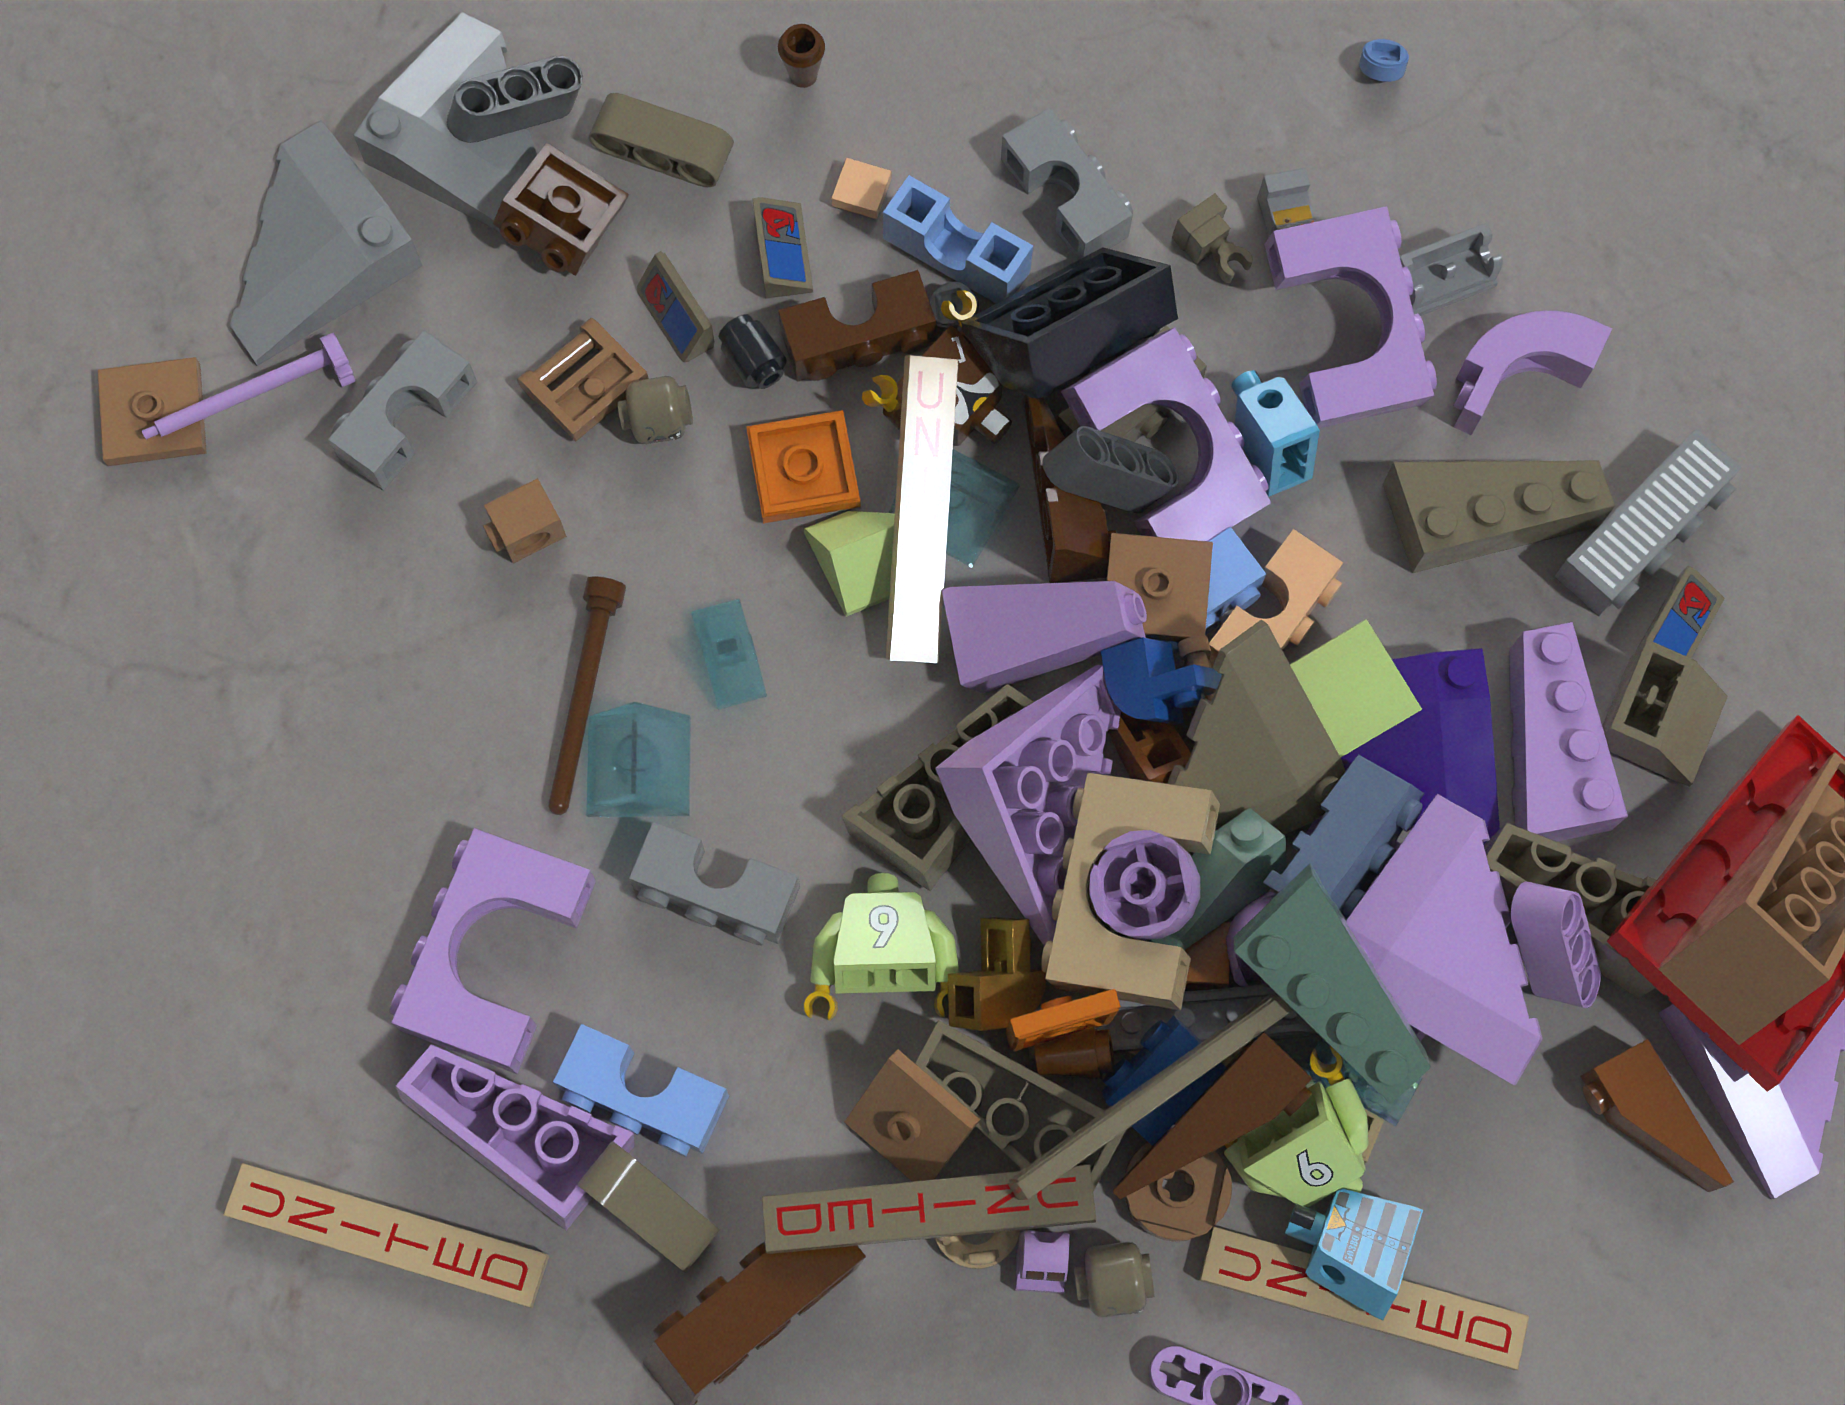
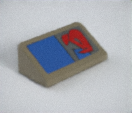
[752,197,813,298]
[637,251,715,362]
[1635,566,1725,658]

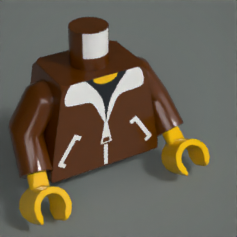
[862,290,1012,446]

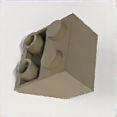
[1602,639,1728,787]

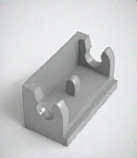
[1400,223,1503,316]

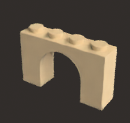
[1041,773,1220,1010]

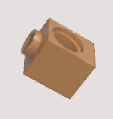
[483,478,567,564]

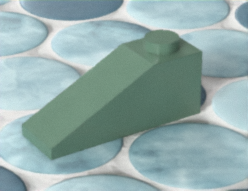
[1145,808,1287,950]

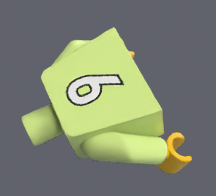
[804,873,960,1021]
[1224,1046,1369,1207]

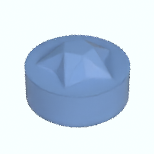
[1359,39,1409,82]

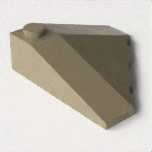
[1167,620,1346,856]

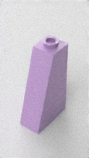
[942,581,1147,694]

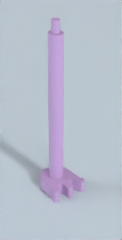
[142,333,356,440]

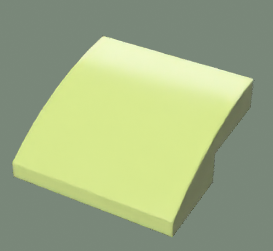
[1290,619,1422,758]

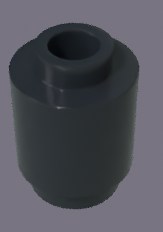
[718,314,787,389]

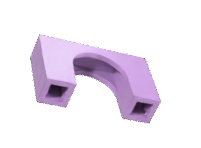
[1264,206,1437,428]
[1061,328,1271,541]
[390,828,596,1074]

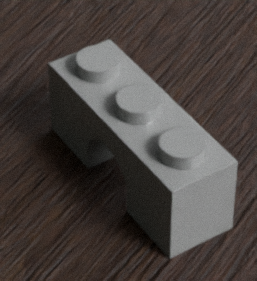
[1001,107,1133,260]
[328,330,477,491]
[629,821,800,946]

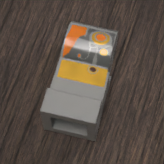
[1257,167,1316,237]

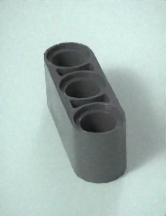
[446,56,583,143]
[1042,426,1179,513]

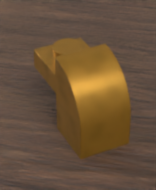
[948,917,1046,1031]

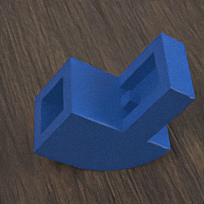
[1101,637,1222,725]

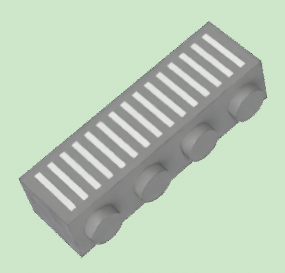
[1554,428,1742,616]

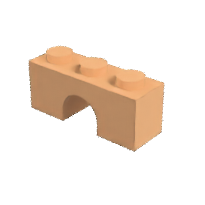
[1209,529,1343,666]

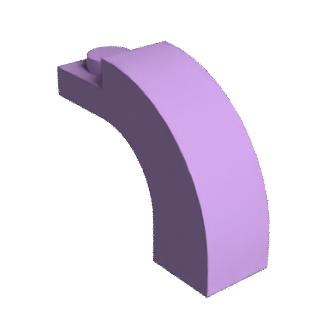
[1453,311,1612,435]

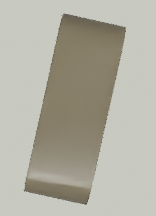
[589,93,734,187]
[577,1141,720,1273]

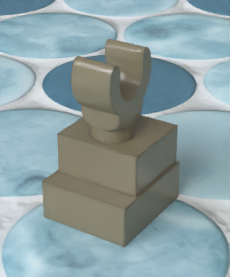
[1172,193,1253,284]

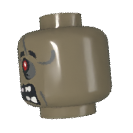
[618,376,693,444]
[1074,1242,1155,1317]

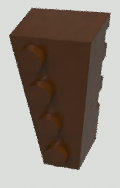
[643,1242,866,1405]

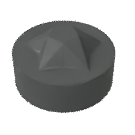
[929,282,979,331]

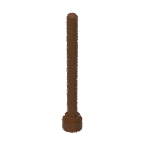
[548,576,626,815]

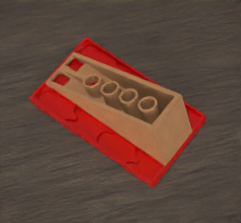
[1606,715,1845,1092]

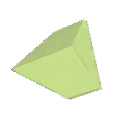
[804,511,895,617]

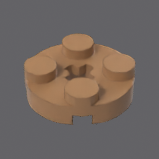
[1124,1141,1232,1242]

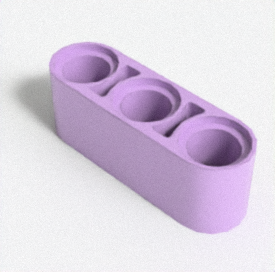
[1511,881,1601,1008]

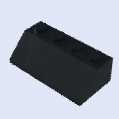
[961,247,1178,398]

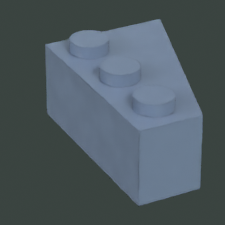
[1263,755,1424,920]

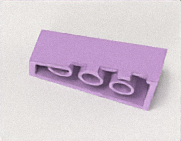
[1509,622,1628,842]
[396,1044,634,1231]

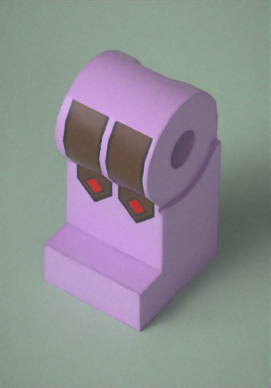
[1015,1230,1069,1294]

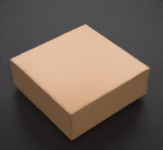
[831,158,892,219]

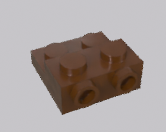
[493,143,629,276]

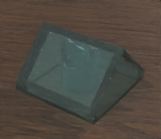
[889,449,1020,568]
[586,702,691,817]

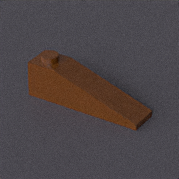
[1023,394,1116,583]
[1112,1031,1313,1199]

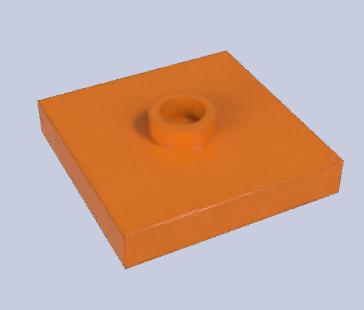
[746,410,861,524]
[1005,989,1121,1052]

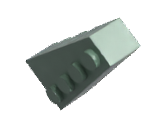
[1233,863,1431,1105]

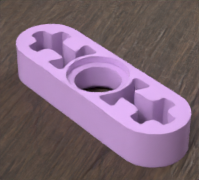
[1149,1346,1303,1405]

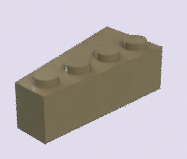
[841,684,1034,891]
[915,1020,1126,1192]

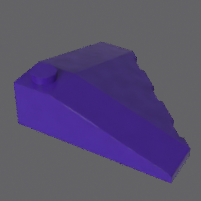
[1341,648,1500,845]

